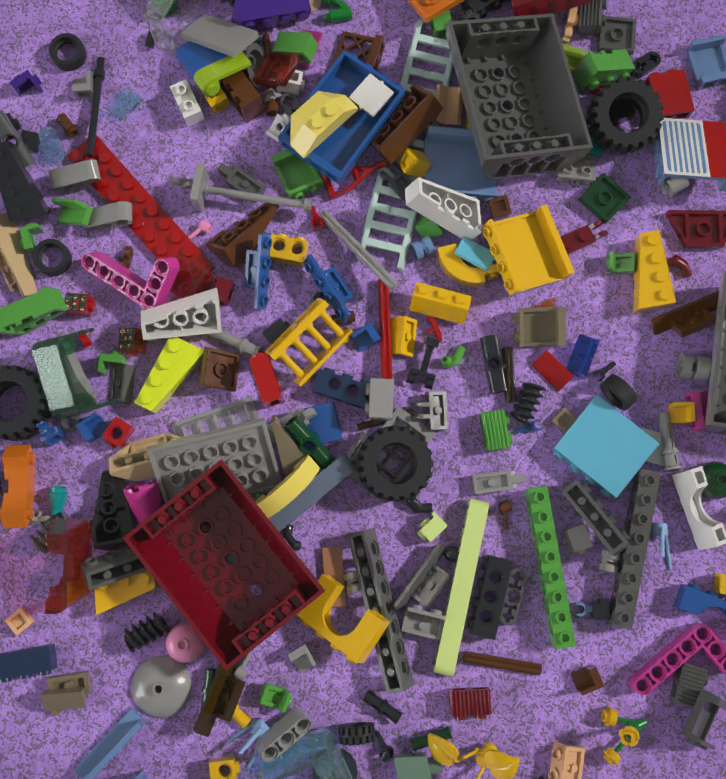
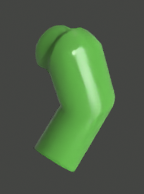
[441,345,466,368]

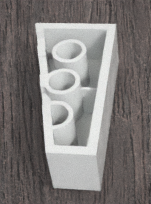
[140,288,222,340]

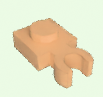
[562,7,579,43]

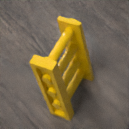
[265,298,353,387]

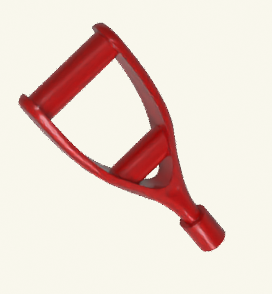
[320,159,387,200]

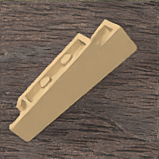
[0,213,38,297]

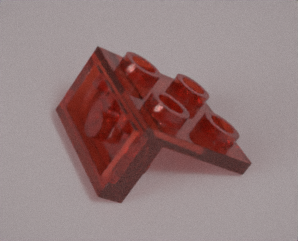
[159,254,215,299]

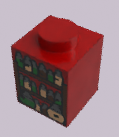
[65,293,96,317]

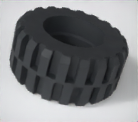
[586,77,664,155]
[0,365,54,441]
[356,426,433,502]

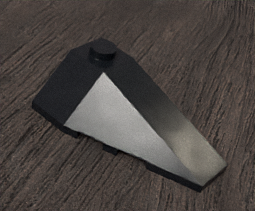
[91,470,133,551]

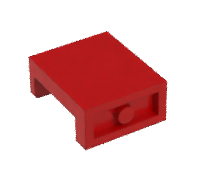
[645,69,695,119]

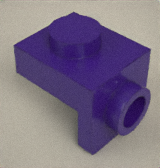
[9,70,43,95]

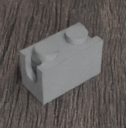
[365,378,394,421]

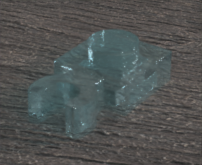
[110,86,143,121]

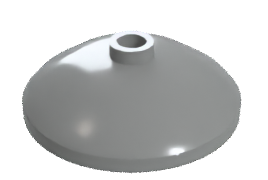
[131,656,192,718]

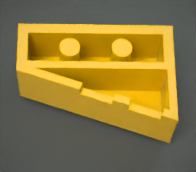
[94,570,160,615]

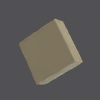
[551,407,577,434]

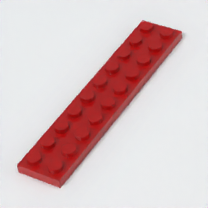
[66,135,215,292]

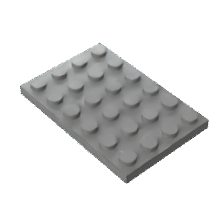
[146,417,282,504]

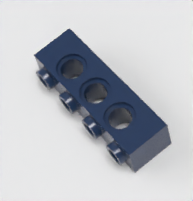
[312,367,370,410]

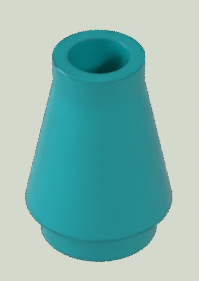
[48,486,69,515]

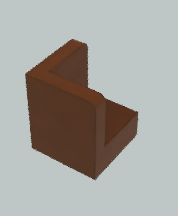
[487,195,512,221]
[571,664,604,695]

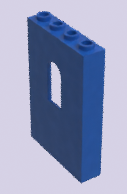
[278,50,405,186]

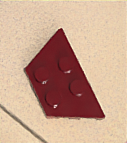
[665,210,726,249]

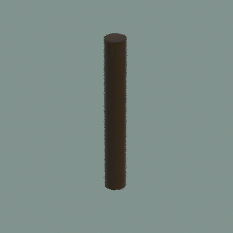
[357,408,414,431]

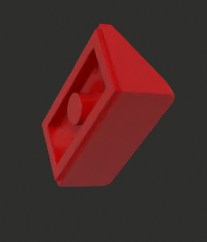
[531,350,574,392]

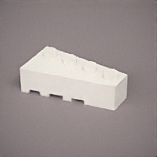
[405,177,482,240]

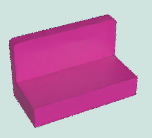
[685,391,708,432]

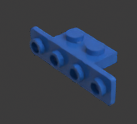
[244,232,272,310]
[304,253,353,324]

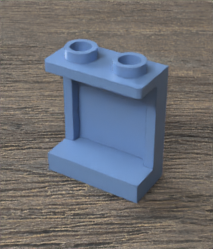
[686,35,726,90]

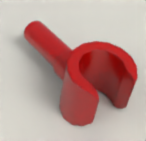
[311,206,324,232]

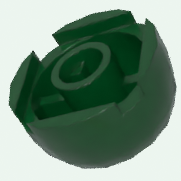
[701,461,726,500]

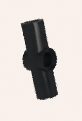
[480,335,507,394]

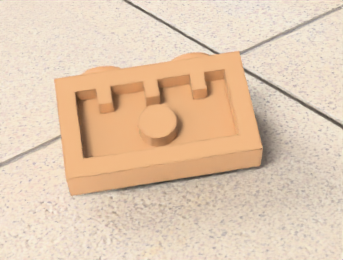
[548,741,585,779]

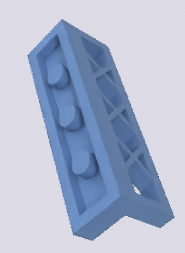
[74,708,147,779]

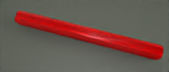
[378,279,393,379]

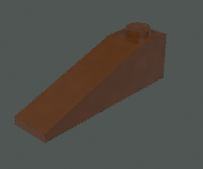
[205,203,279,268]

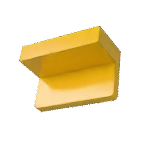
[390,316,417,358]

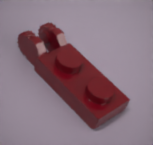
[561,220,609,255]

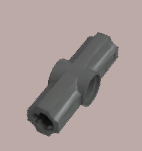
[0,110,35,167]

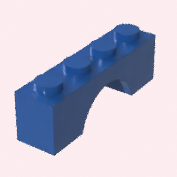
[673,583,726,616]

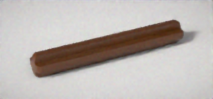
[463,651,542,676]

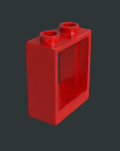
[248,352,285,408]

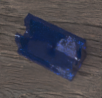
[566,334,600,380]

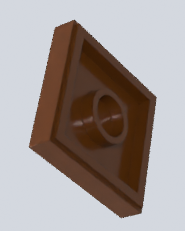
[199,347,240,392]

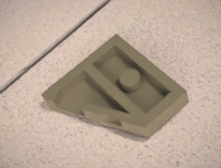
[47,670,92,717]

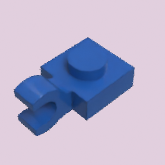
[36,421,67,447]

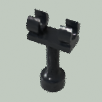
[406,336,440,390]

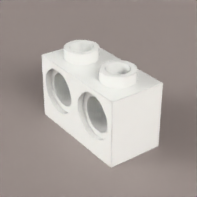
[169,79,205,127]

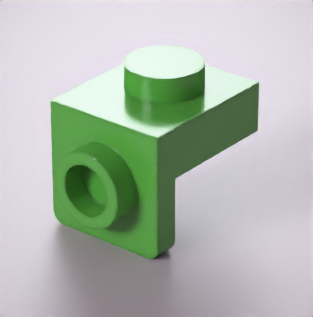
[19,223,44,254]
[606,251,636,274]
[96,351,127,375]
[257,682,292,713]

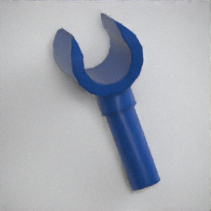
[515,419,543,434]

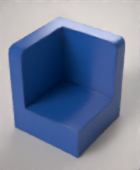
[351,322,381,351]
[75,412,108,443]

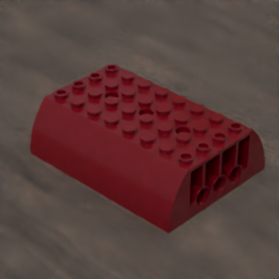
[123,459,325,671]

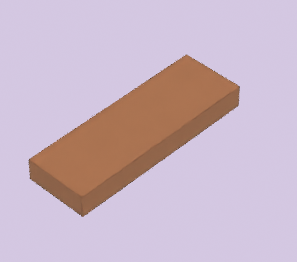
[322,546,346,607]

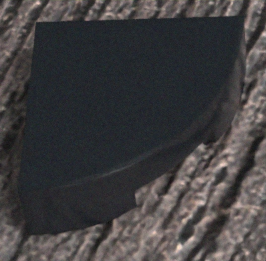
[22,130,42,153]

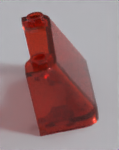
[45,519,93,614]

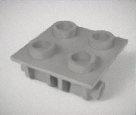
[555,154,596,186]

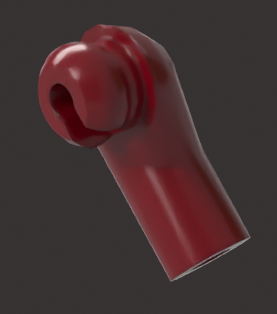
[667,255,692,279]

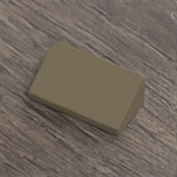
[40,687,87,711]

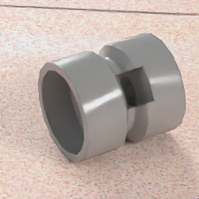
[676,353,711,382]

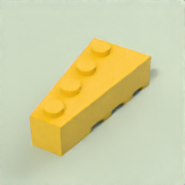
[633,230,676,314]

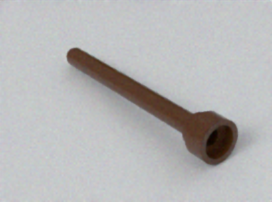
[263,33,280,117]

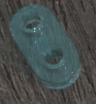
[39,126,65,163]

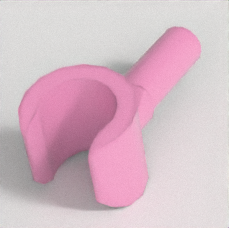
[188,220,213,240]

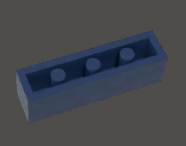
[0,643,58,683]

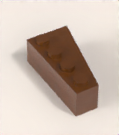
[219,70,265,123]
[370,83,444,164]

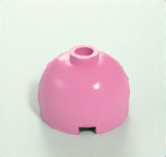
[166,622,206,663]

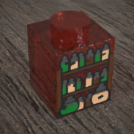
[118,327,147,357]

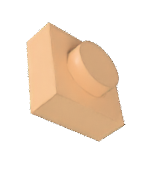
[4,607,35,636]

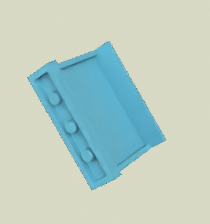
[551,395,659,499]

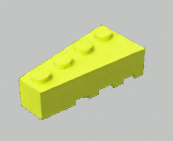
[134,337,204,414]

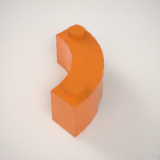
[0,445,36,529]

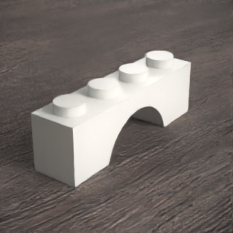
[672,466,726,550]

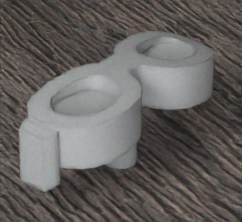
[171,175,193,189]
[29,511,54,526]

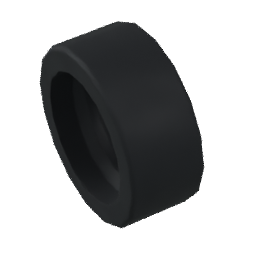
[49,33,87,71]
[33,239,72,276]
[600,374,637,411]

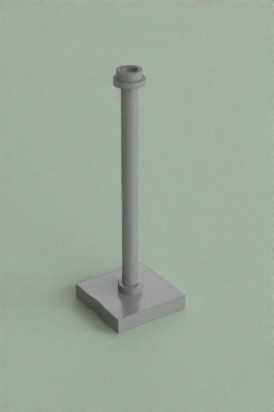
[190,163,312,212]

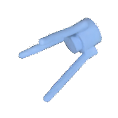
[648,522,672,570]
[227,717,271,769]

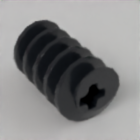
[510,383,546,426]
[124,612,170,653]

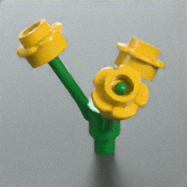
[601,706,648,766]

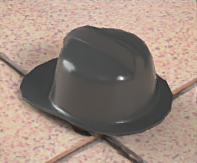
[242,43,266,89]

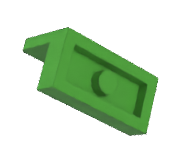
[51,198,93,226]

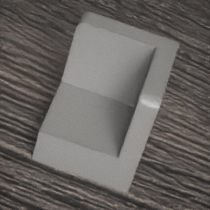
[72,70,95,99]
[288,642,318,673]

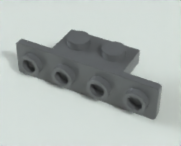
[393,542,451,612]

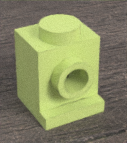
[417,511,448,542]

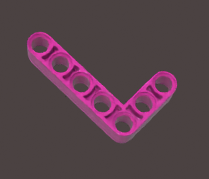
[81,251,180,309]
[629,623,726,695]

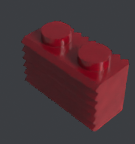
[448,687,492,720]

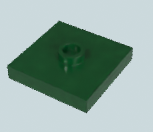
[578,172,631,225]

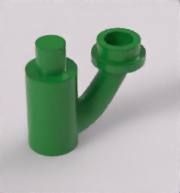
[322,0,352,23]

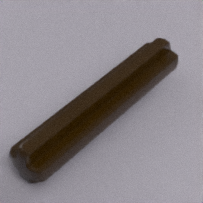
[502,346,516,403]

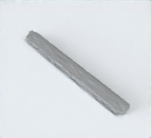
[319,210,398,290]

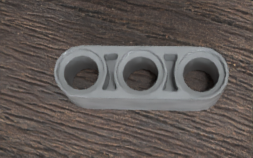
[48,160,101,191]
[85,201,132,232]
[255,708,312,762]

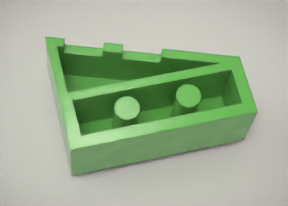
[0,287,68,335]

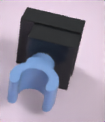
[575,598,610,620]

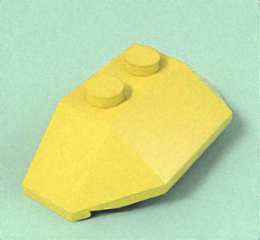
[290,91,358,159]

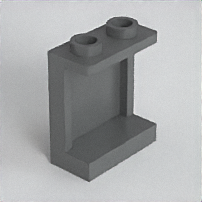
[682,689,726,751]

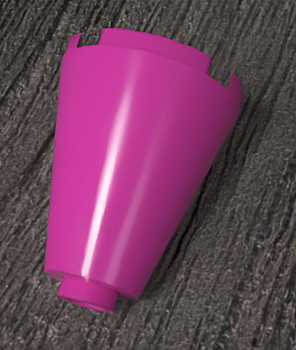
[123,479,163,524]

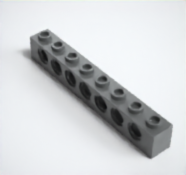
[606,469,661,630]
[347,528,415,694]

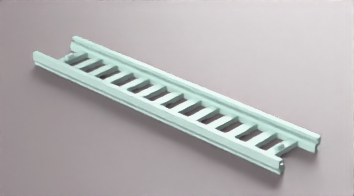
[356,20,454,271]

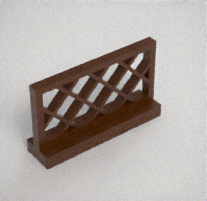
[331,31,385,109]

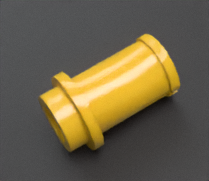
[232,704,251,729]

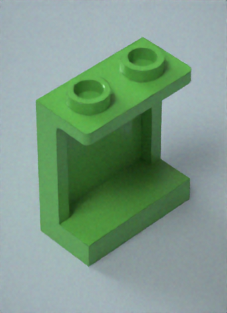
[271,149,324,200]

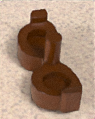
[118,246,134,269]

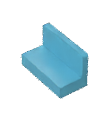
[454,237,495,271]

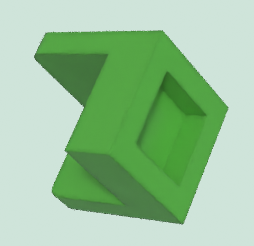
[415,215,445,239]

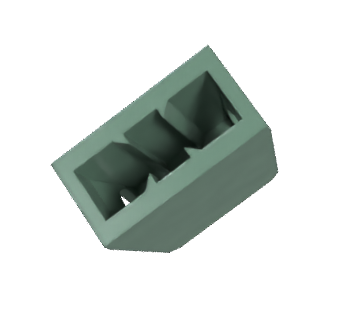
[393,752,442,779]

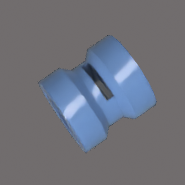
[410,236,435,260]

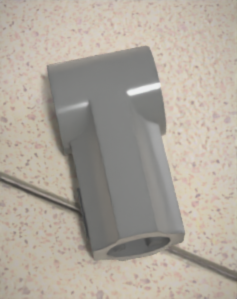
[662,177,689,198]

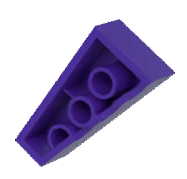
[231,0,311,33]

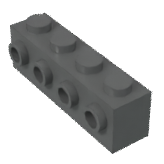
[561,479,630,557]
[79,545,147,591]

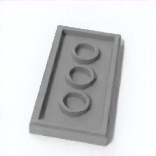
[180,14,259,58]

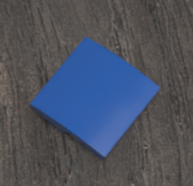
[303,402,343,444]

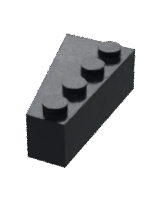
[0,141,52,222]

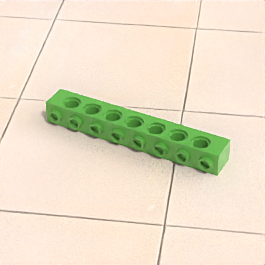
[524,486,576,649]

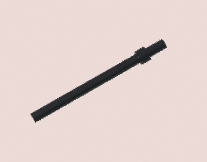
[86,57,105,158]

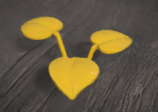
[427,733,519,779]

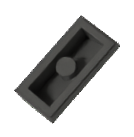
[109,364,135,404]

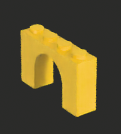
[297,574,390,664]

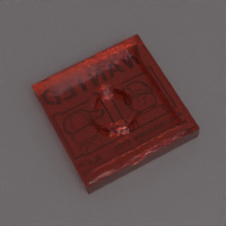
[253,52,301,87]

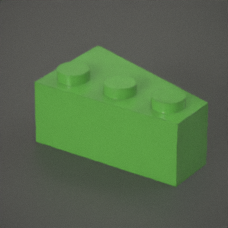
[573,49,635,91]

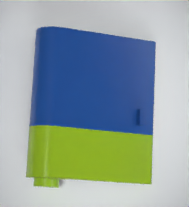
[175,41,252,97]

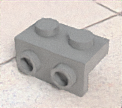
[401,604,446,641]

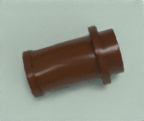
[56,113,79,138]
[331,310,356,325]

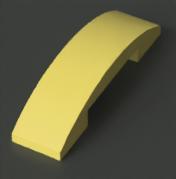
[255,454,320,518]

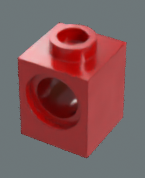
[102,417,135,448]

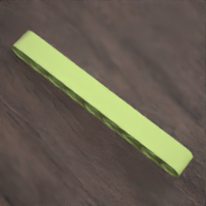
[433,498,489,677]

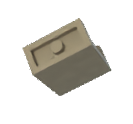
[513,306,566,348]

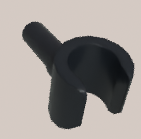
[593,361,616,381]
[375,731,394,762]

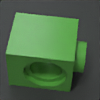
[430,10,452,38]

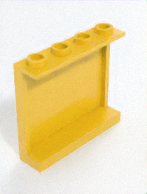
[482,204,575,296]

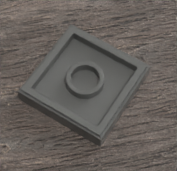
[597,16,636,55]

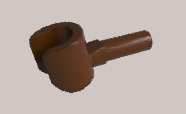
[498,501,512,529]

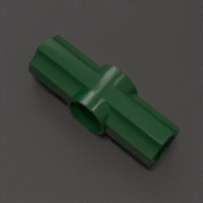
[284,416,335,469]

